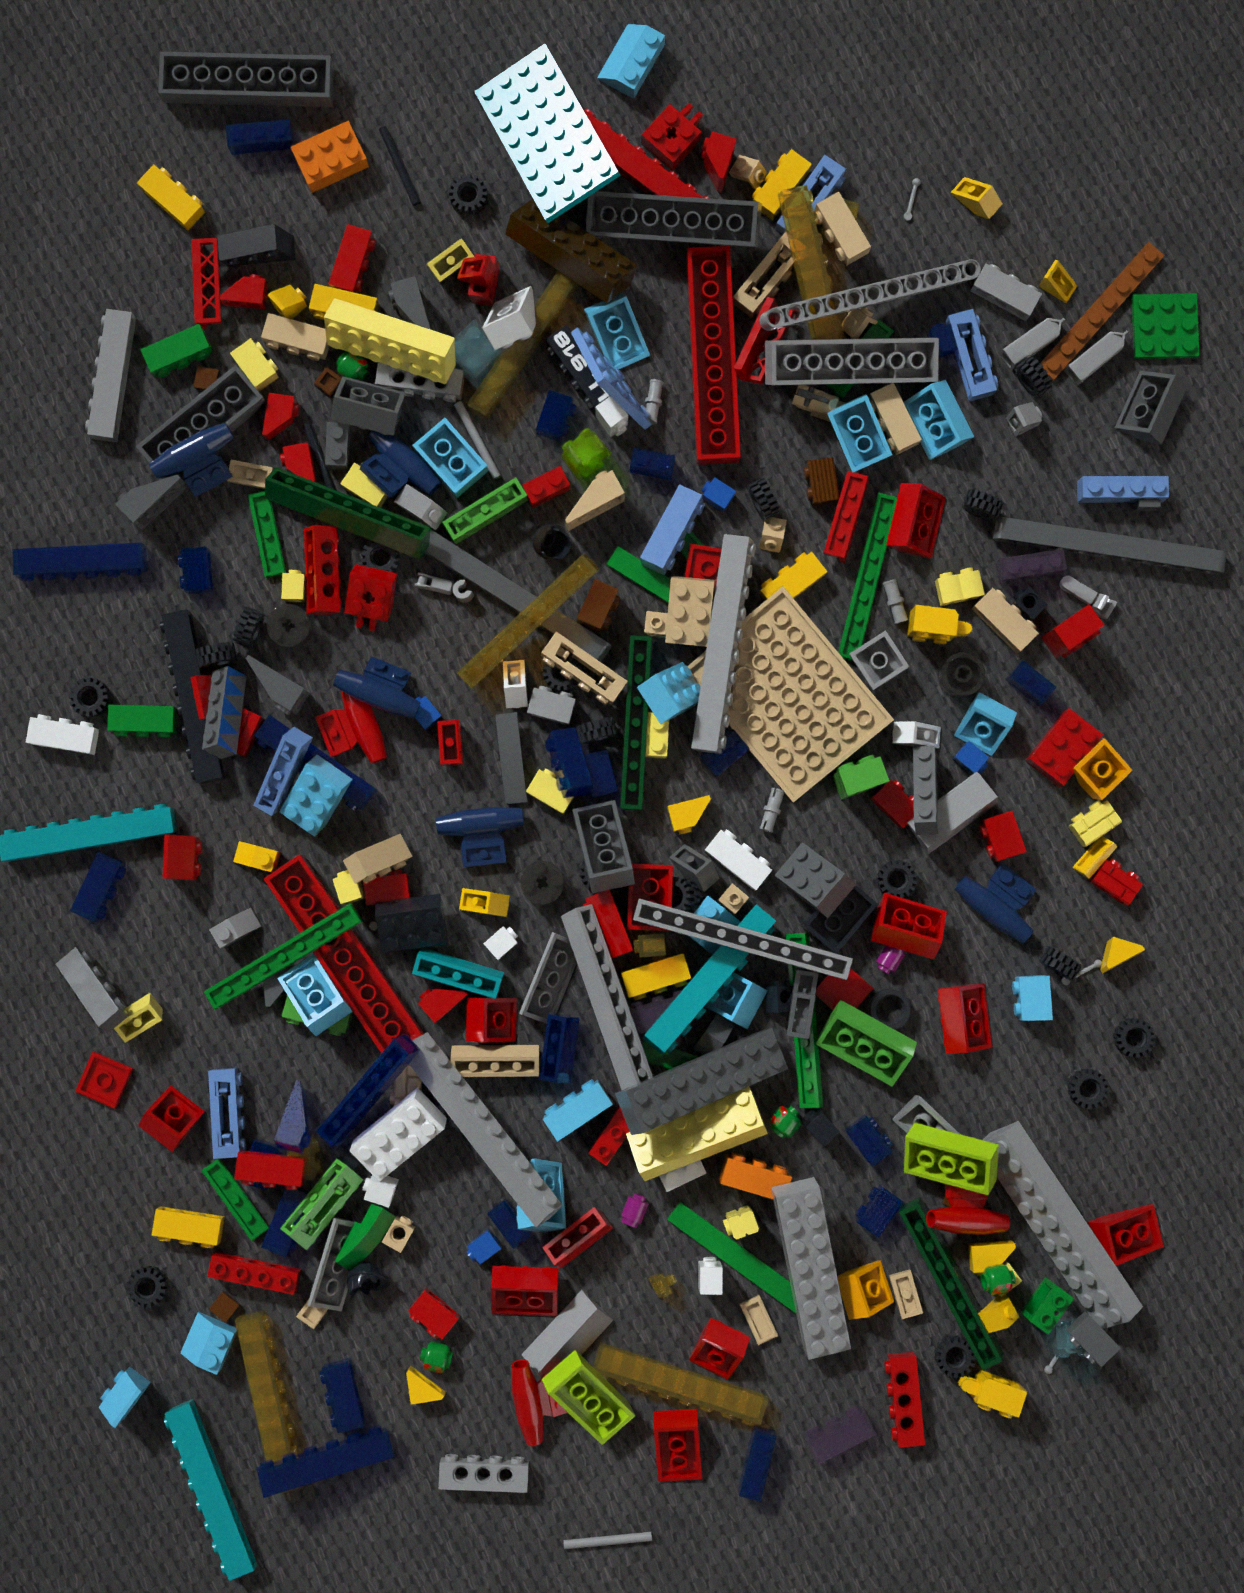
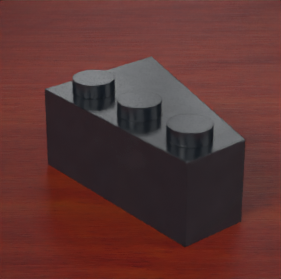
[217,224,296,268]

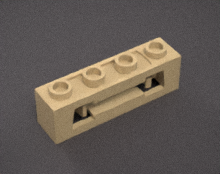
[733,232,806,318]
[541,632,628,705]

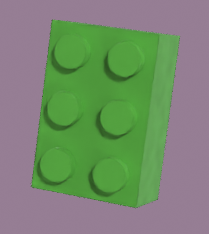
[832,754,889,800]

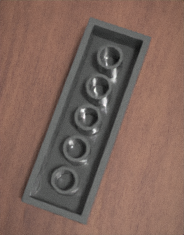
[136,365,267,479]

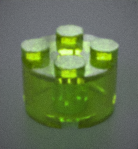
[561,428,611,479]

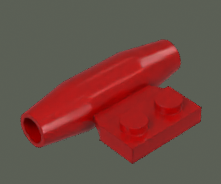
[315,690,387,764]
[926,1184,1010,1235]
[511,1359,568,1446]

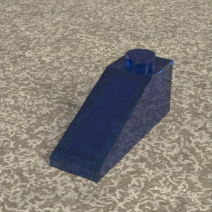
[274,1080,311,1154]

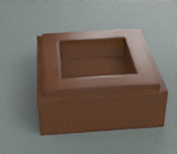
[194,366,220,390]
[314,367,342,397]
[209,1291,240,1323]

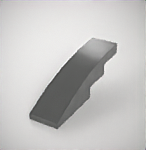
[495,712,527,804]
[787,966,818,1039]

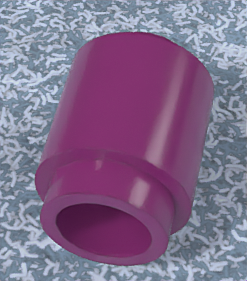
[876,945,905,975]
[621,1193,649,1228]

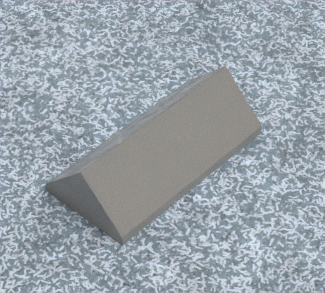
[907,772,998,855]
[519,932,577,1025]
[893,1095,960,1134]
[308,1216,355,1311]
[522,1290,613,1377]

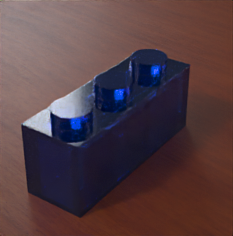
[226,119,294,155]
[545,728,592,798]
[70,852,126,922]
[539,1014,580,1083]
[261,1187,310,1257]
[320,1358,366,1433]
[738,1425,777,1502]

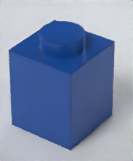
[701,477,736,513]
[415,696,443,731]
[953,741,989,775]
[467,1228,502,1264]

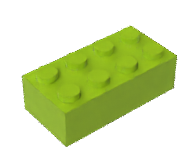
[904,1122,999,1195]
[542,1350,635,1445]

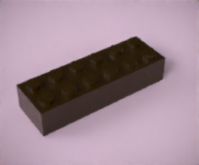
[505,199,637,303]

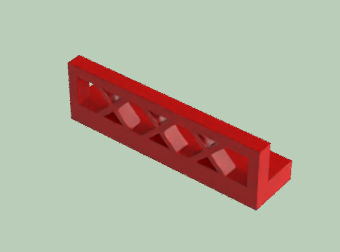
[191,238,221,329]
[734,297,795,385]
[824,471,869,563]

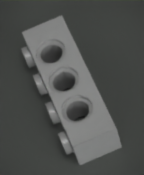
[375,362,465,402]
[439,1454,529,1493]

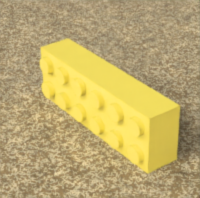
[324,298,456,384]
[626,1086,768,1181]

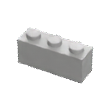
[971,263,1042,321]

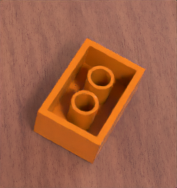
[291,120,369,193]
[719,1152,792,1199]

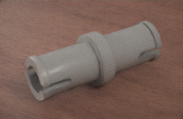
[645,379,663,425]
[883,579,908,624]
[759,788,785,833]

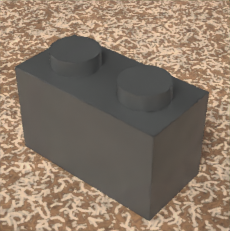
[325,422,351,471]
[1066,1311,1121,1367]

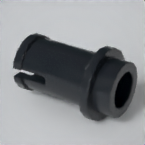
[333,1144,360,1170]

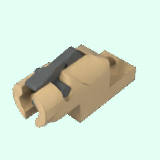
[792,384,845,422]

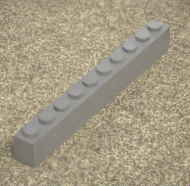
[691,534,756,754]
[633,899,853,980]
[561,904,653,1090]
[402,1032,562,1227]

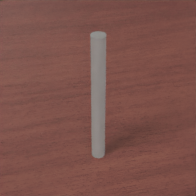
[454,401,501,480]
[564,1532,652,1549]

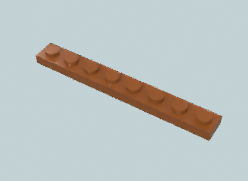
[1040,242,1165,382]

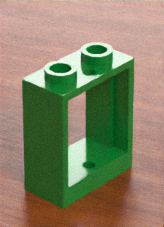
[1020,1277,1074,1335]

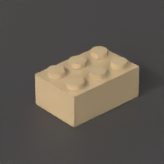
[665,576,716,647]

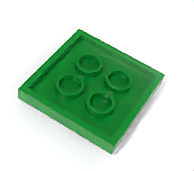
[1132,293,1199,359]

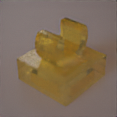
[648,1273,677,1297]

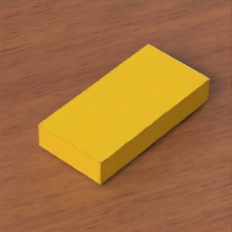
[1073,836,1117,879]

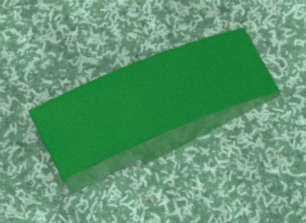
[334,1204,396,1271]

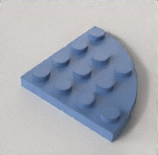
[571,327,652,430]

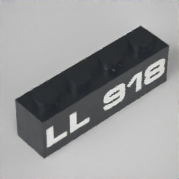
[545,325,610,412]

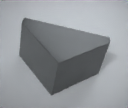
[693,1013,734,1055]

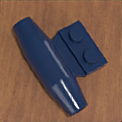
[149,422,234,497]
[359,430,441,498]
[333,656,421,718]
[436,807,524,867]
[954,863,1037,944]

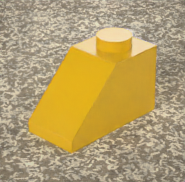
[951,177,1003,219]
[268,285,307,319]
[667,795,711,835]
[233,841,281,873]
[459,888,510,917]
[968,1241,1016,1276]
[978,1294,1019,1333]

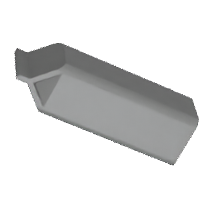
[999,318,1065,371]
[1064,330,1128,386]

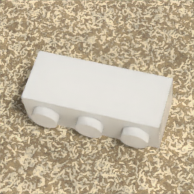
[26,714,99,755]
[704,829,772,891]

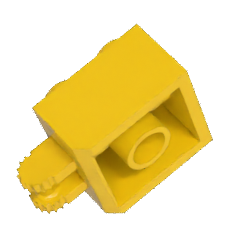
[907,605,972,644]
[958,1370,1027,1418]

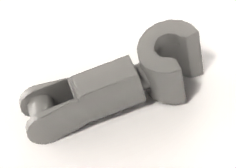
[414,572,474,603]
[1059,576,1117,619]

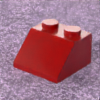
[701,131,736,193]
[979,811,1027,862]
[162,834,202,880]
[466,997,517,1042]
[138,1085,205,1152]
[689,1318,750,1380]

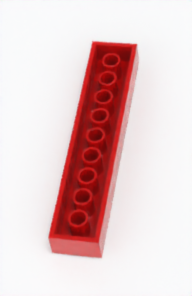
[686,246,741,465]
[264,854,424,1060]

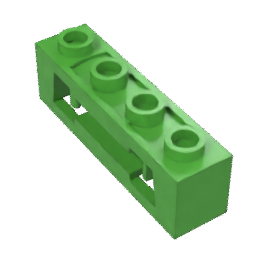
[442,477,528,545]
[280,1159,363,1250]

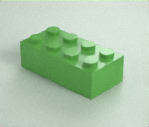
[816,1000,917,1087]

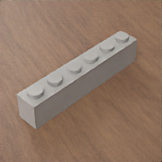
[85,309,136,442]

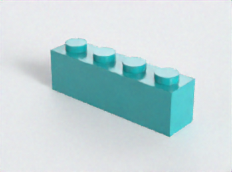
[412,947,504,999]

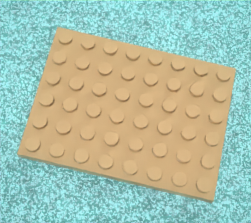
[688,586,894,802]

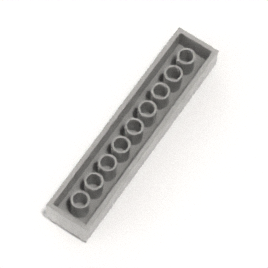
[982,1121,1143,1329]

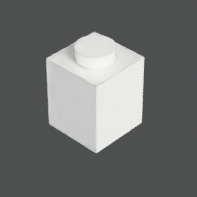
[483,926,518,960]
[363,1175,399,1208]

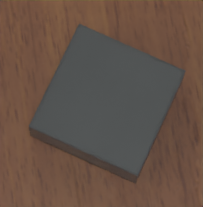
[1134,499,1161,511]

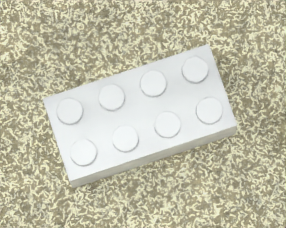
[350,1087,447,1182]

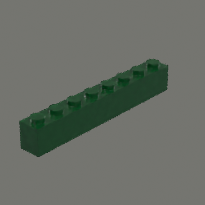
[265,467,431,559]
[620,635,652,811]
[899,1197,1004,1370]

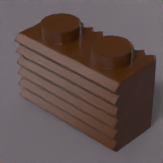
[803,457,839,506]

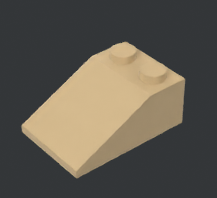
[565,470,625,531]

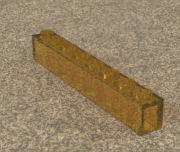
[778,185,842,340]
[467,270,579,421]
[457,554,600,689]
[235,1310,304,1495]
[593,1342,768,1426]

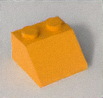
[1073,738,1132,800]
[837,1260,894,1320]

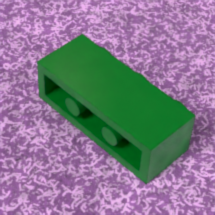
[140,324,213,378]
[107,705,178,738]

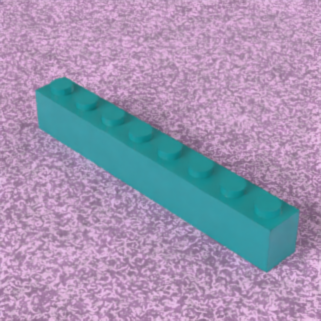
[0,804,178,862]
[643,904,776,1055]
[164,1399,257,1581]

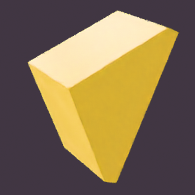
[1038,260,1078,303]
[1100,937,1145,974]
[406,1366,446,1404]

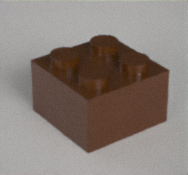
[577,579,621,635]

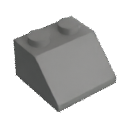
[849,630,909,690]

